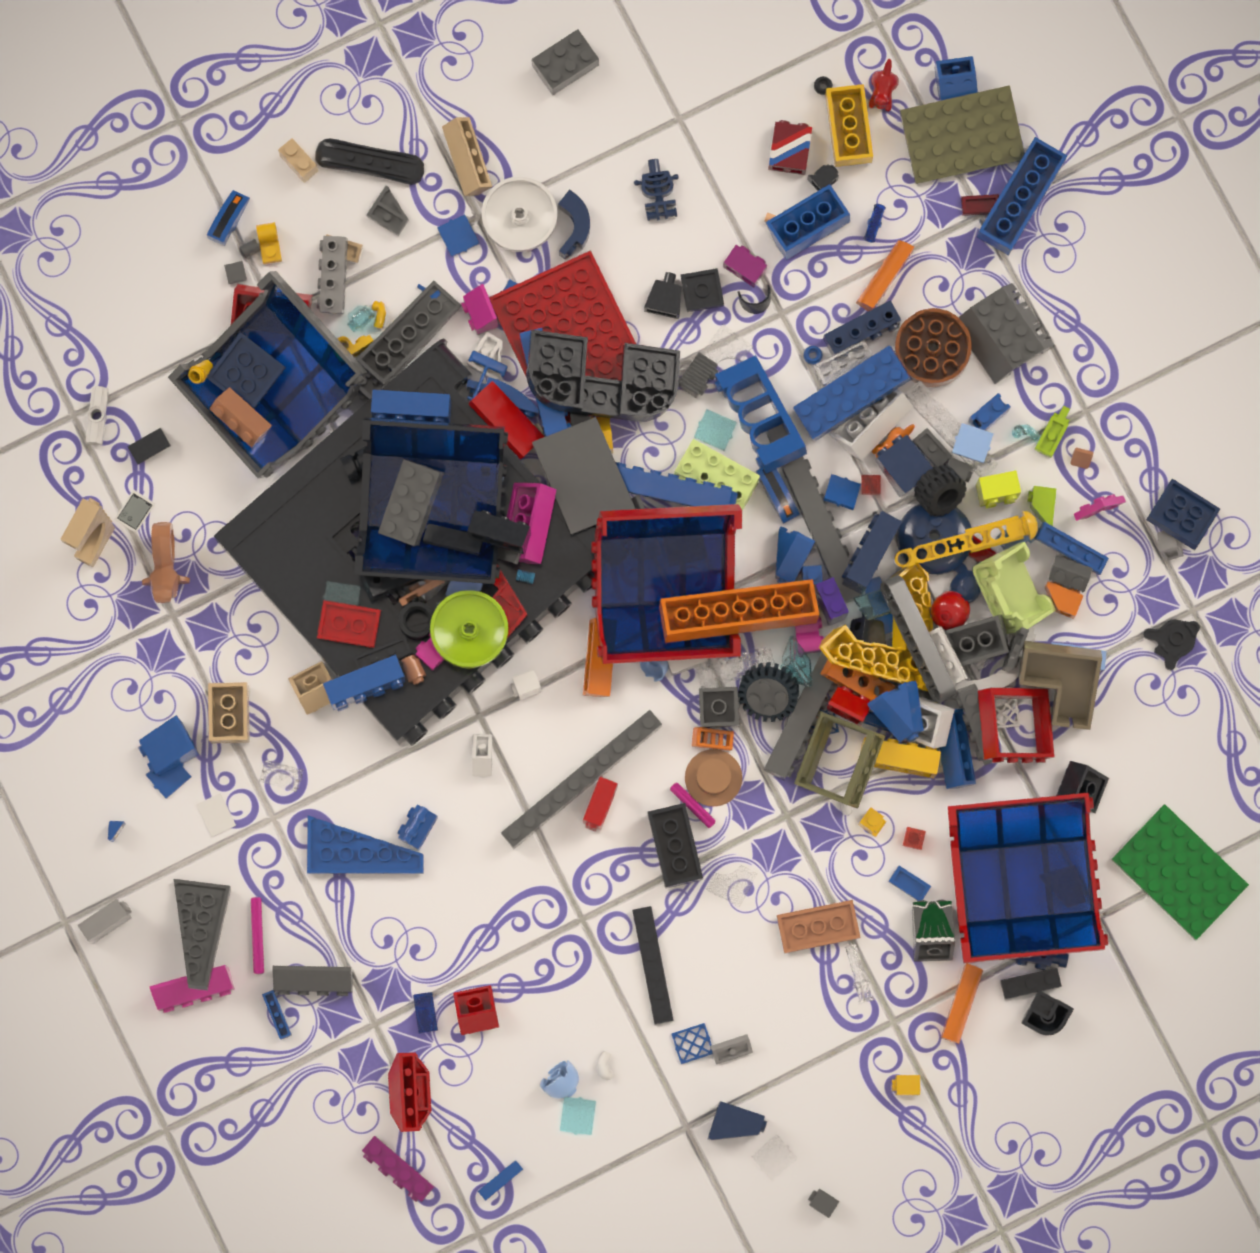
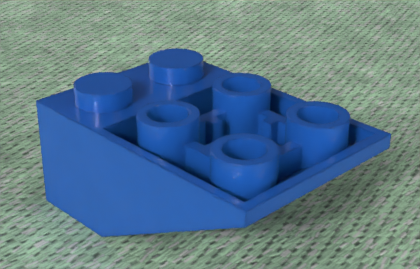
[934,56,978,101]

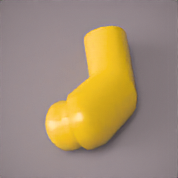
[372,301,386,329]

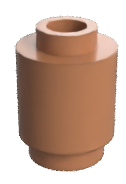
[401,655,426,685]

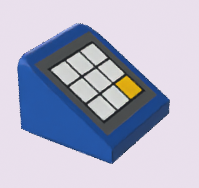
[108,821,126,842]

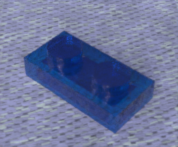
[413,992,438,1034]

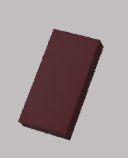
[961,194,999,216]

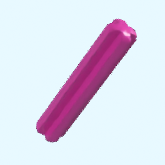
[670,782,716,828]

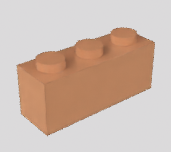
[210,387,272,447]

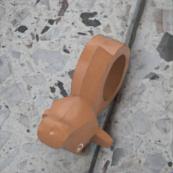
[142,522,190,603]

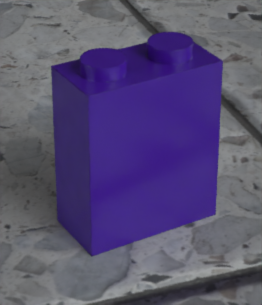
[814,577,849,626]

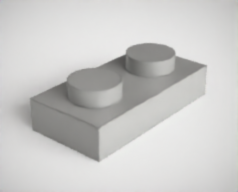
[710,1034,753,1065]

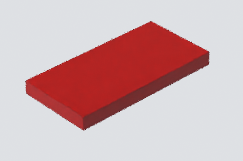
[468,381,545,460]

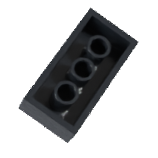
[647,803,703,889]

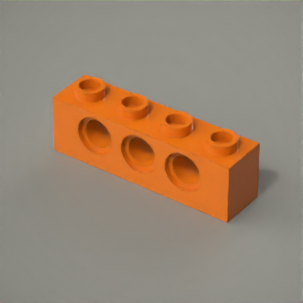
[820,660,896,702]

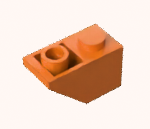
[1044,581,1084,619]

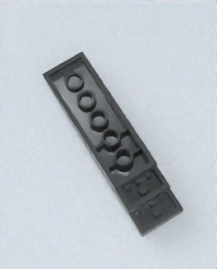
[330,280,462,414]

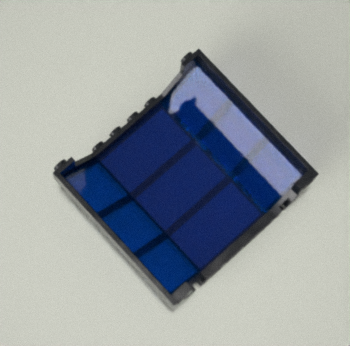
[354,417,508,584]

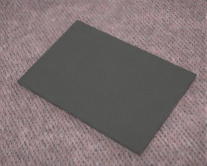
[532,417,635,535]

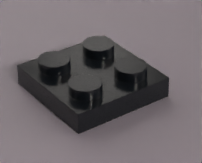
[680,268,724,312]

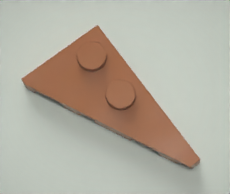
[399,561,469,606]

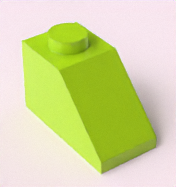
[1027,486,1057,526]

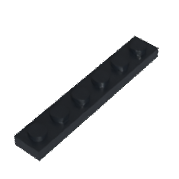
[632,906,674,1025]

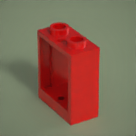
[583,776,618,832]

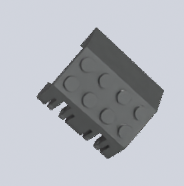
[959,283,1055,384]

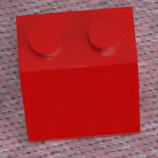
[827,686,870,726]
[453,985,499,1035]

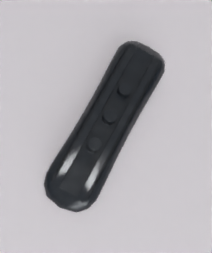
[315,138,424,185]

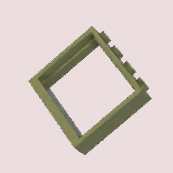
[794,712,885,809]

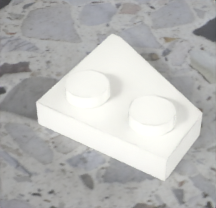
[466,331,503,380]

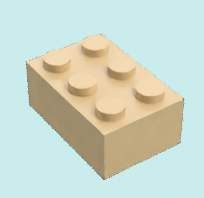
[208,682,250,744]

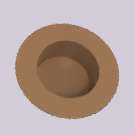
[685,749,742,807]

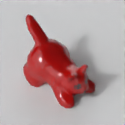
[868,58,899,112]

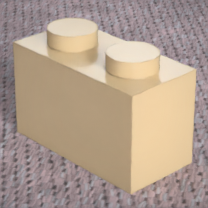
[278,138,318,183]

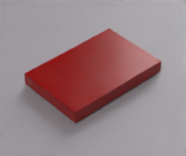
[317,600,381,648]

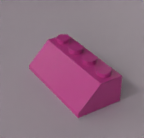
[507,483,557,564]
[149,965,235,1013]

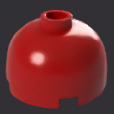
[931,591,971,630]

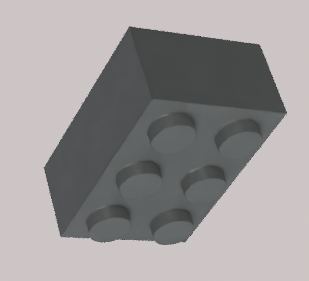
[531,29,599,96]

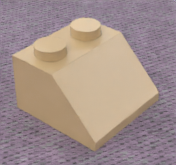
[288,661,332,715]

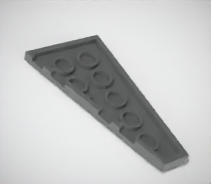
[173,879,231,991]

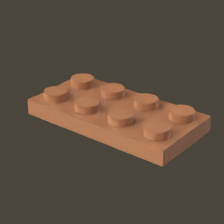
[776,900,861,954]

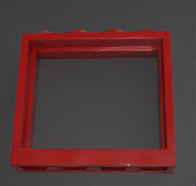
[978,687,1055,763]

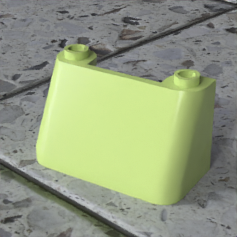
[973,542,1056,634]

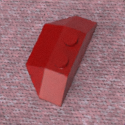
[388,1052,432,1132]

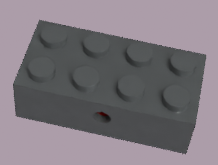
[378,459,444,546]

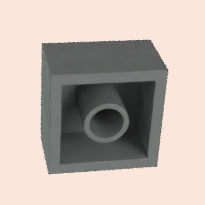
[699,687,740,728]

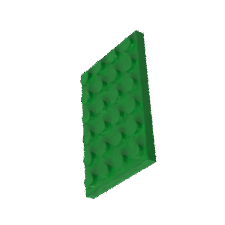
[1111,804,1249,941]

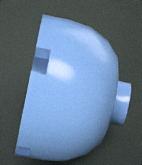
[540,1060,579,1099]

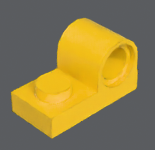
[256,222,282,264]
[335,334,374,365]

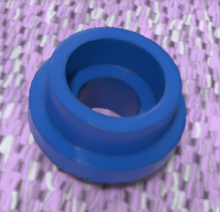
[803,346,823,365]

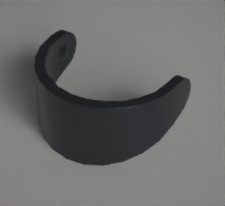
[737,285,771,314]

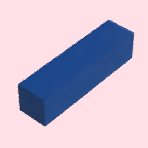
[262,990,292,1040]
[478,1160,524,1201]

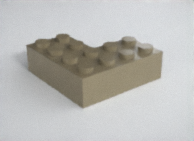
[1018,641,1102,730]

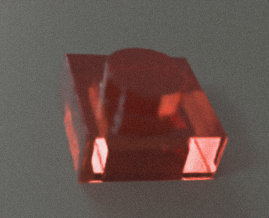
[861,475,881,495]
[902,827,926,850]

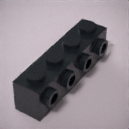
[361,548,443,601]

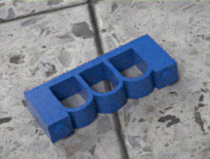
[714,355,807,473]

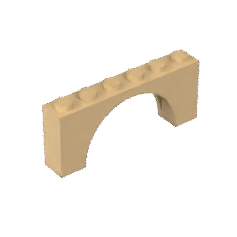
[60,498,115,567]

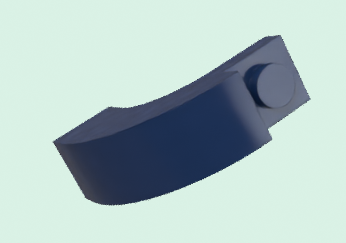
[558,189,590,260]

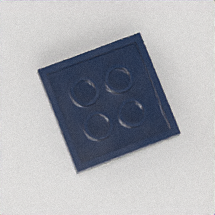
[207,332,286,410]
[1146,478,1220,551]

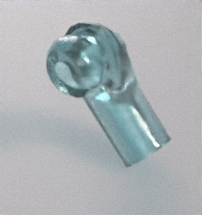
[1012,424,1041,442]

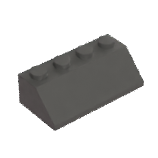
[272,965,354,996]

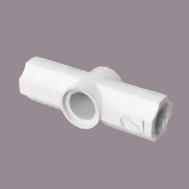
[85,386,109,446]

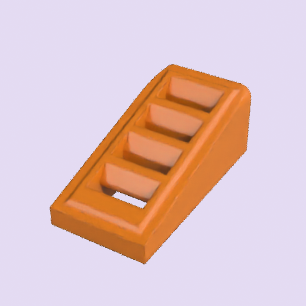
[692,727,734,751]

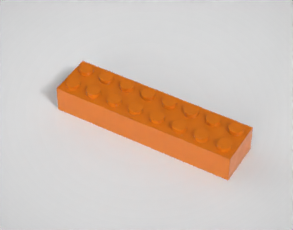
[659,579,819,643]

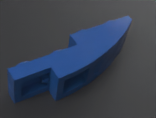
[466,377,539,418]

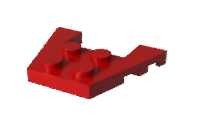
[485,565,527,638]

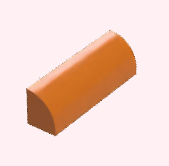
[856,240,914,312]
[583,618,617,697]
[940,963,983,1044]

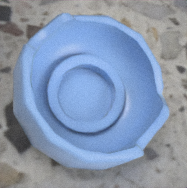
[640,661,669,682]

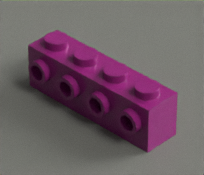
[362,1136,435,1202]

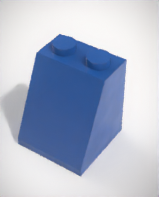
[138,715,200,777]

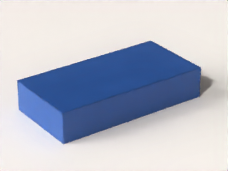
[888,865,931,901]

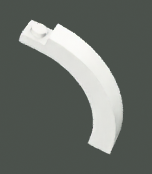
[949,627,1037,701]

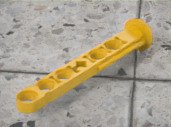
[894,511,1038,568]

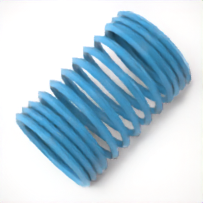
[516,569,535,584]

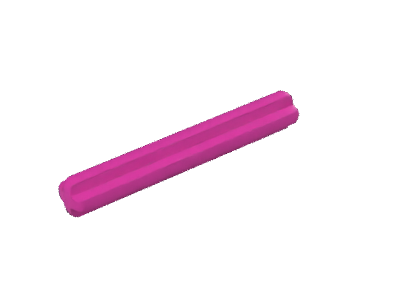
[250,897,264,974]

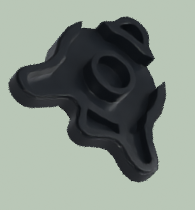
[1143,619,1200,671]

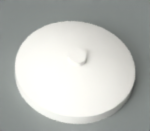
[482,177,557,252]

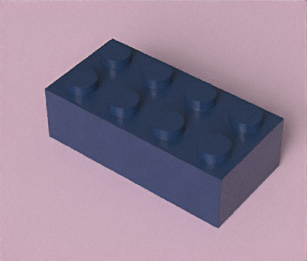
[841,511,902,595]

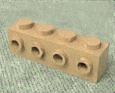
[442,117,492,196]

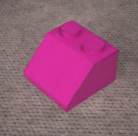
[461,284,498,335]

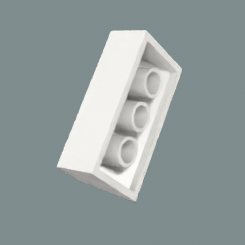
[830,389,913,461]

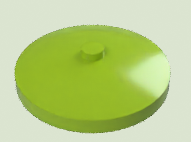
[430,590,508,668]

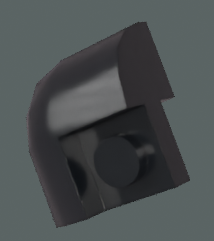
[1021,990,1074,1036]

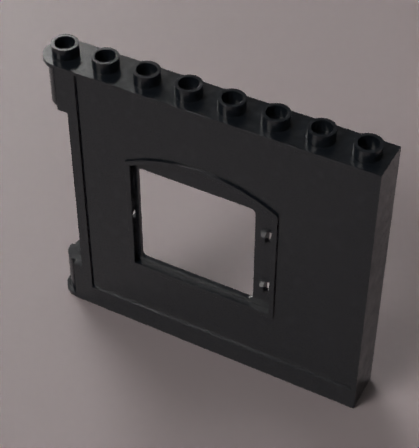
[214,338,630,746]

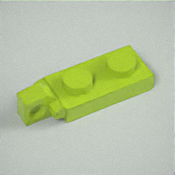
[1034,406,1070,458]

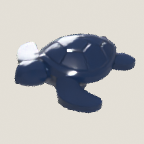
[949,561,982,604]

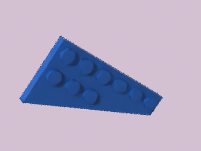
[307,815,424,874]

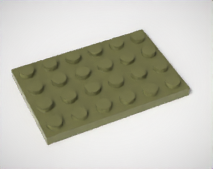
[899,85,1025,184]

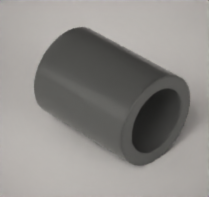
[240,239,261,258]

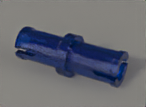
[863,203,886,243]

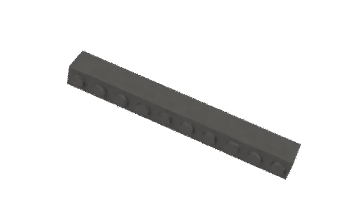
[766,424,864,604]
[501,710,662,849]

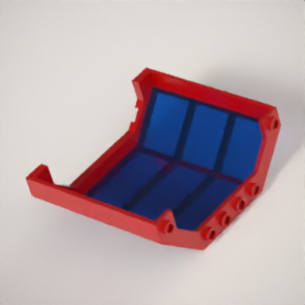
[591,504,742,664]
[947,793,1108,964]

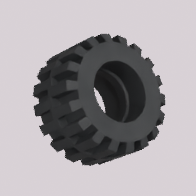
[914,465,967,517]

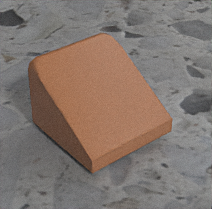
[1070,447,1094,469]

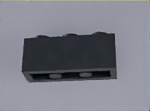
[467,510,531,554]

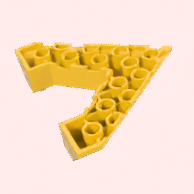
[819,562,933,692]

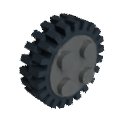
[738,662,800,722]

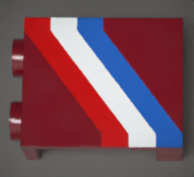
[768,120,812,175]

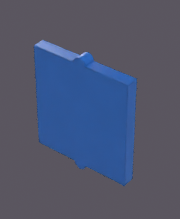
[437,214,479,257]
[824,474,861,510]
[146,764,192,799]

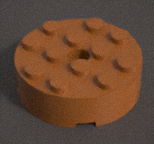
[895,308,972,387]

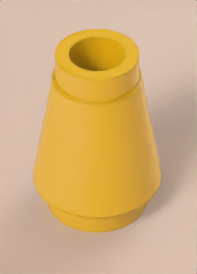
[188,360,213,384]

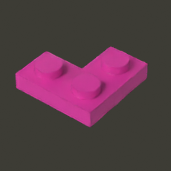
[1074,494,1126,521]

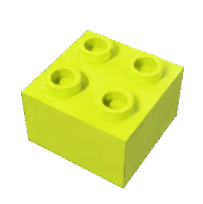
[975,470,1021,509]

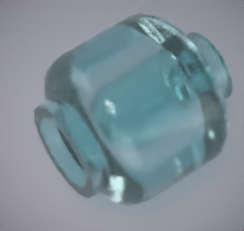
[347,305,376,333]

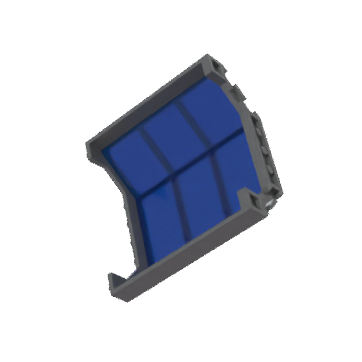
[168,271,368,478]

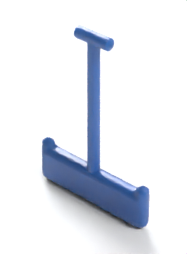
[467,351,508,401]

